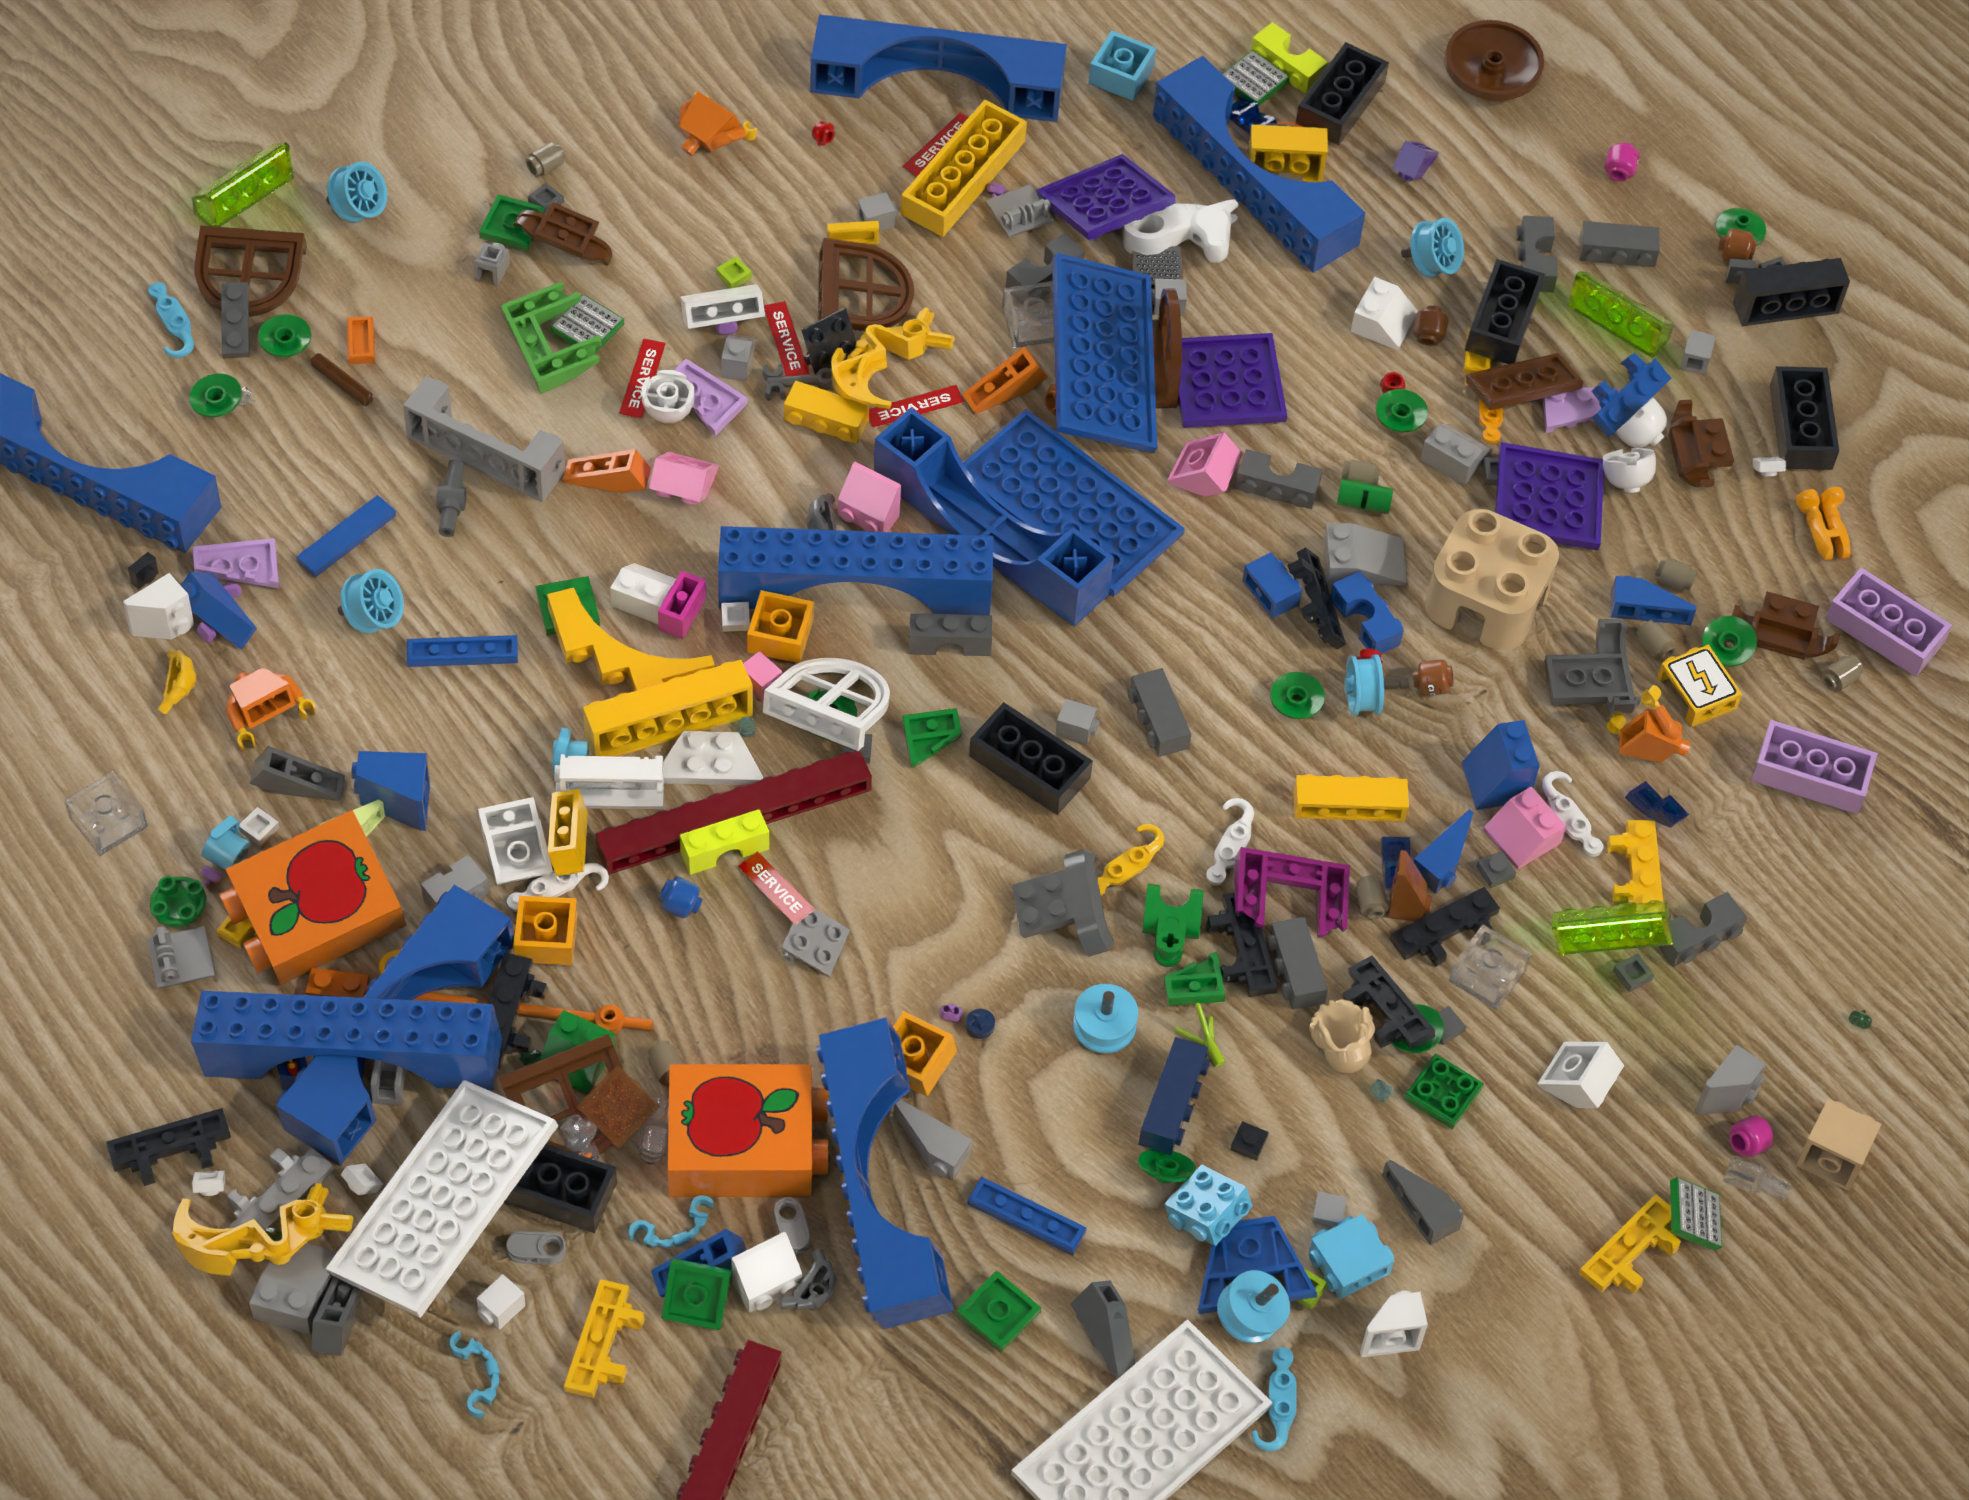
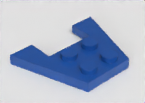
[1198,1216,1317,1314]

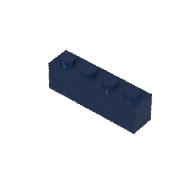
[1138,1037,1211,1156]

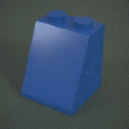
[1462,720,1540,810]
[352,751,430,831]

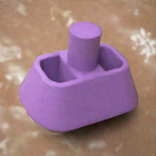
[987,182,1006,198]
[716,321,737,335]
[223,582,242,598]
[197,622,216,643]
[201,866,223,887]
[939,1004,963,1022]

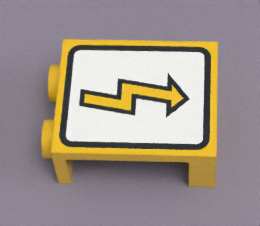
[1657,644,1742,728]

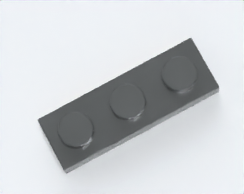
[221,282,250,358]

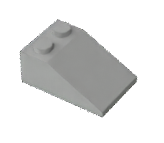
[1323,523,1407,585]
[250,1243,337,1335]

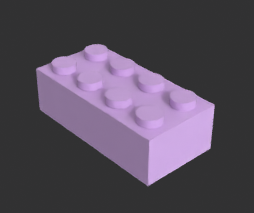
[1826,568,1952,677]
[1751,720,1878,814]

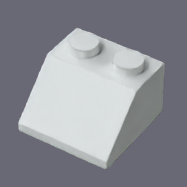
[1351,277,1418,351]
[610,563,676,624]
[123,573,194,640]
[1538,1042,1624,1108]
[732,1232,802,1313]
[1360,1291,1428,1357]

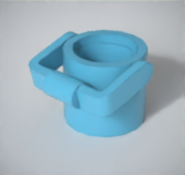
[552,727,589,776]
[201,815,251,871]

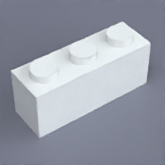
[680,284,765,329]

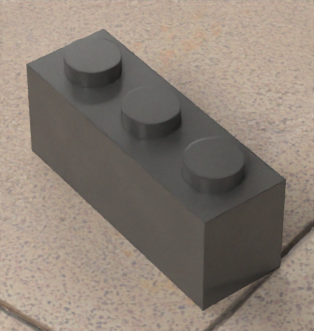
[1579,221,1660,267]
[1127,668,1191,757]
[1266,917,1328,1010]

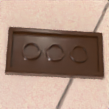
[1466,353,1583,410]

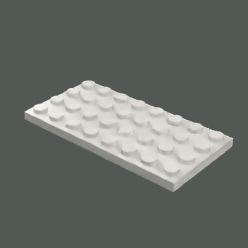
[326,1080,558,1318]
[1011,1319,1272,1500]

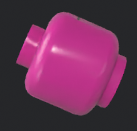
[1604,142,1640,181]
[1730,1115,1773,1157]

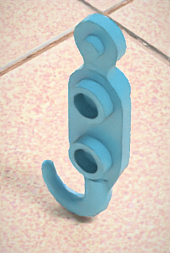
[148,282,194,358]
[1252,1347,1296,1452]

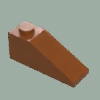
[1388,850,1431,922]

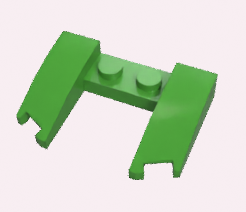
[501,282,602,394]

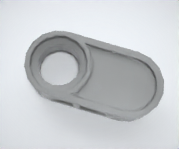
[774,1197,810,1256]
[507,1231,567,1265]

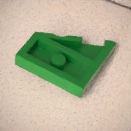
[902,708,962,768]
[1164,952,1225,1006]

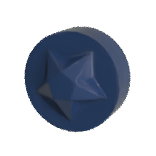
[966,1009,995,1039]

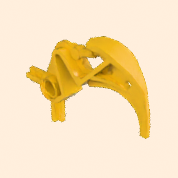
[831,308,955,409]
[172,1183,353,1275]

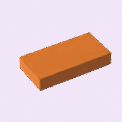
[347,316,375,365]

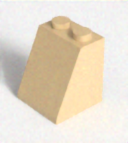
[1796,1098,1882,1191]

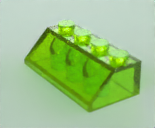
[191,142,294,227]
[1567,271,1674,359]
[1552,900,1673,955]

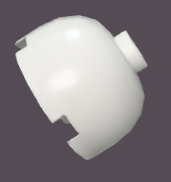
[642,370,694,423]
[1615,398,1667,448]
[1603,448,1656,493]

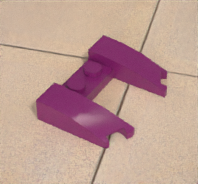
[1234,847,1350,938]

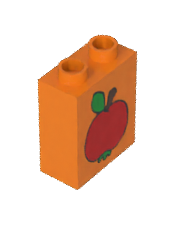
[219,810,407,985]
[668,1064,828,1197]

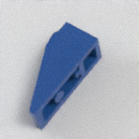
[180,572,257,649]
[1611,576,1696,626]
[1414,809,1474,894]
[651,1229,747,1298]

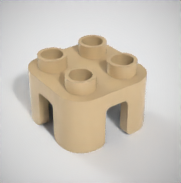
[1425,509,1559,651]

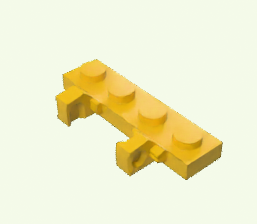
[1607,820,1665,922]
[1579,1194,1681,1294]
[563,1279,645,1398]

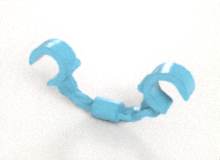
[629,1195,714,1248]
[450,1331,500,1419]

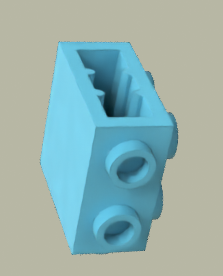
[1165,1165,1252,1246]
[1308,1214,1394,1300]

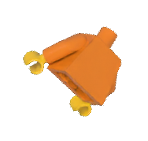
[679,91,758,156]
[226,668,315,752]
[1607,685,1690,763]

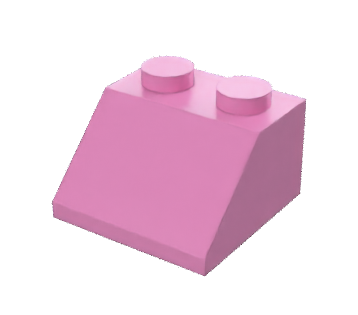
[1167,432,1243,497]
[649,451,719,505]
[837,462,901,532]
[1483,786,1566,869]

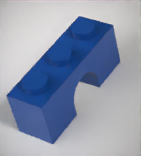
[1331,571,1404,654]

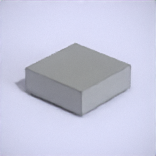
[1312,1191,1347,1227]

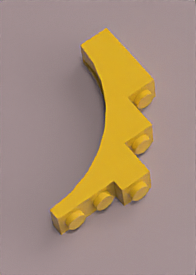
[547,588,715,692]

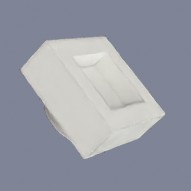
[1753,457,1786,476]
[721,602,750,632]
[239,807,280,847]
[341,1164,383,1195]
[192,1170,226,1196]

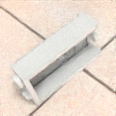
[555,754,664,809]

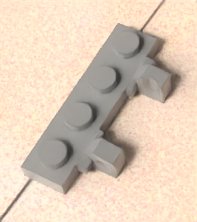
[227,1148,334,1249]

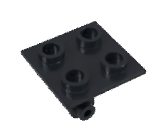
[801,308,856,374]

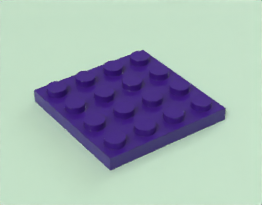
[1036,154,1176,240]
[1178,333,1287,428]
[1495,442,1604,550]

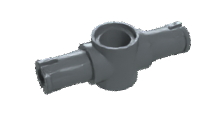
[436,459,467,537]

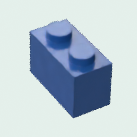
[1242,552,1302,619]

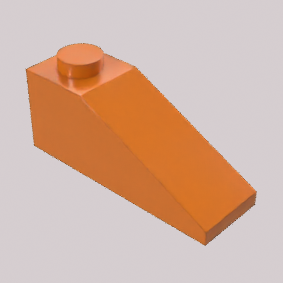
[962,346,1048,414]
[562,449,651,493]

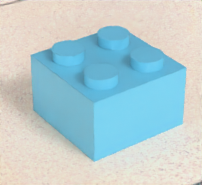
[1089,31,1157,101]

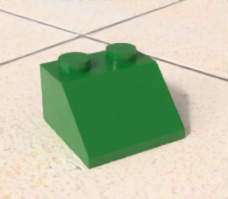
[539,1010,616,1095]

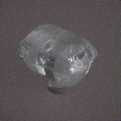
[238,387,255,406]

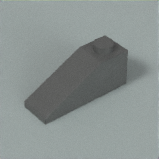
[250,746,345,801]
[1382,1160,1464,1245]
[311,1277,363,1356]

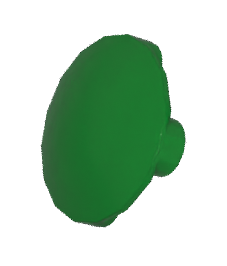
[150,876,207,927]

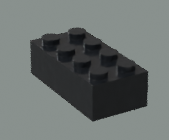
[1296,42,1389,145]
[1733,258,1850,326]
[1464,259,1546,364]
[1770,366,1839,470]
[969,702,1093,815]
[503,1144,617,1233]

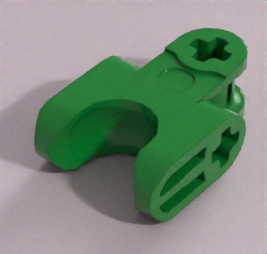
[1142,883,1204,967]

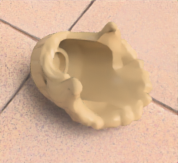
[1309,999,1375,1074]

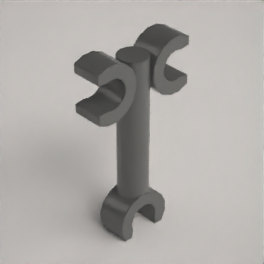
[763,364,832,400]

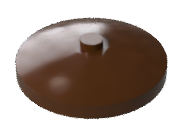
[1445,20,1544,101]

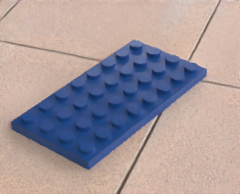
[1052,253,1158,453]
[963,409,1185,597]

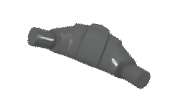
[806,494,836,530]
[779,1249,837,1311]

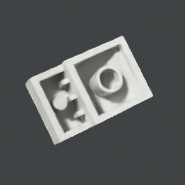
[478,797,553,885]

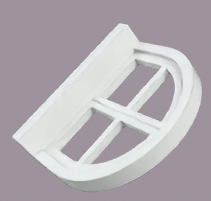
[763,658,890,751]

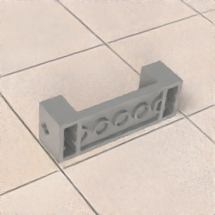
[403,376,565,502]

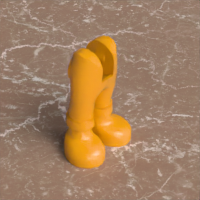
[1795,487,1851,561]

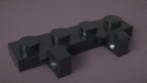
[1287,547,1346,649]
[1389,887,1500,967]
[1206,893,1278,997]
[489,952,547,1069]
[1342,955,1436,1050]
[106,1108,231,1186]

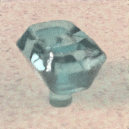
[738,717,756,737]
[1372,1079,1393,1102]

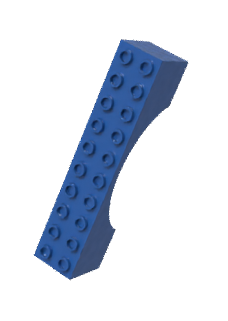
[810,14,1067,122]
[1153,56,1366,273]
[0,373,222,553]
[874,407,1114,627]
[718,526,993,615]
[276,884,514,1166]
[191,990,502,1090]
[816,1017,954,1329]

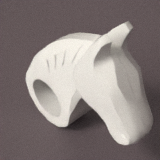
[1122,199,1239,263]

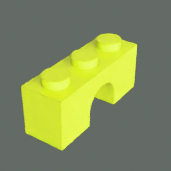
[1251,22,1328,94]
[680,809,769,875]

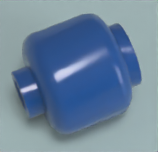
[658,876,703,918]

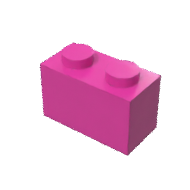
[658,571,706,639]

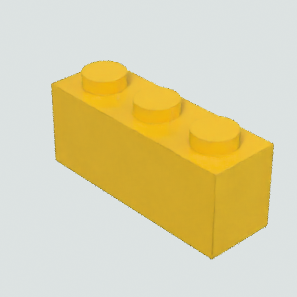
[784,381,869,444]
[548,789,588,876]

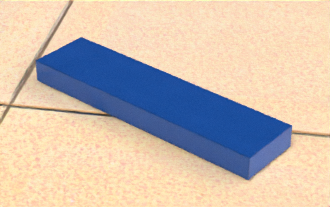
[296,495,396,578]
[407,635,518,667]
[967,1176,1087,1256]

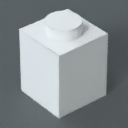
[477,1274,526,1330]

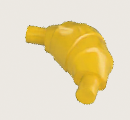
[158,649,196,715]

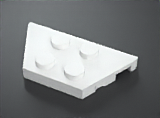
[663,731,763,785]

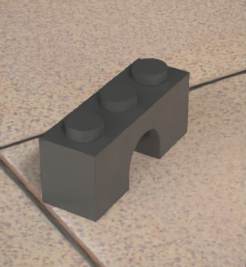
[1515,216,1558,292]
[1006,233,1085,306]
[1235,449,1323,509]
[909,613,992,656]
[1654,892,1747,967]

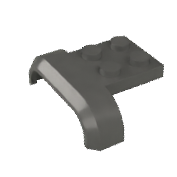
[1544,619,1641,714]
[1012,848,1114,957]

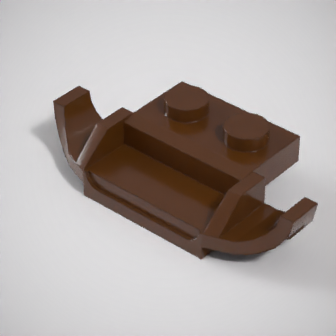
[513,202,612,266]
[1668,399,1734,487]
[1732,591,1840,660]

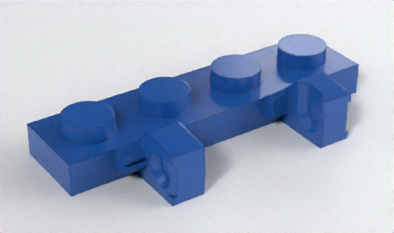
[1591,352,1672,437]

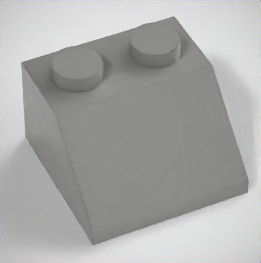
[1420,424,1493,486]
[1694,1045,1766,1115]

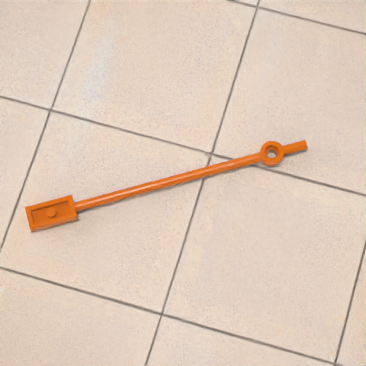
[306,968,654,1034]

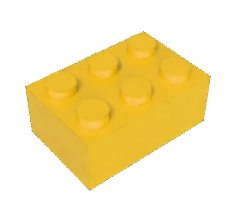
[1247,125,1328,182]

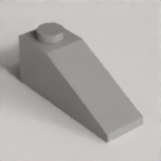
[894,1099,973,1180]

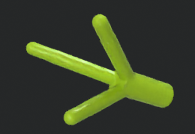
[1174,1003,1226,1067]

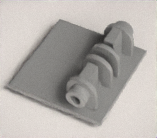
[986,184,1054,238]
[781,909,850,977]
[147,926,215,989]

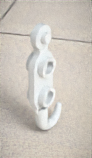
[1542,771,1603,857]
[1206,798,1254,886]
[507,862,609,912]

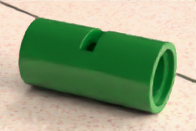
[1336,479,1394,514]

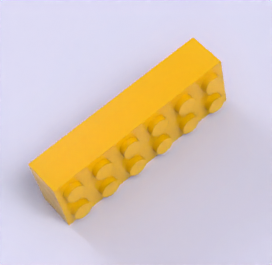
[901,100,1027,237]
[583,660,753,757]

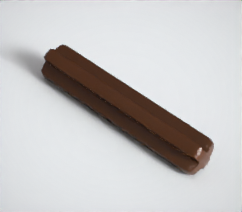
[311,353,374,406]

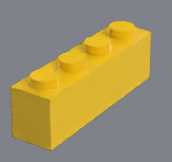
[1293,774,1409,822]

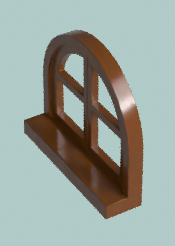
[194,225,307,317]
[818,238,914,331]
[1152,288,1182,409]
[498,1034,625,1158]

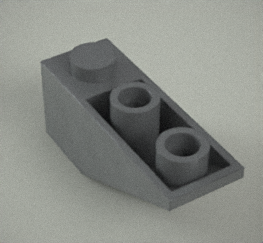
[1070,1280,1135,1378]

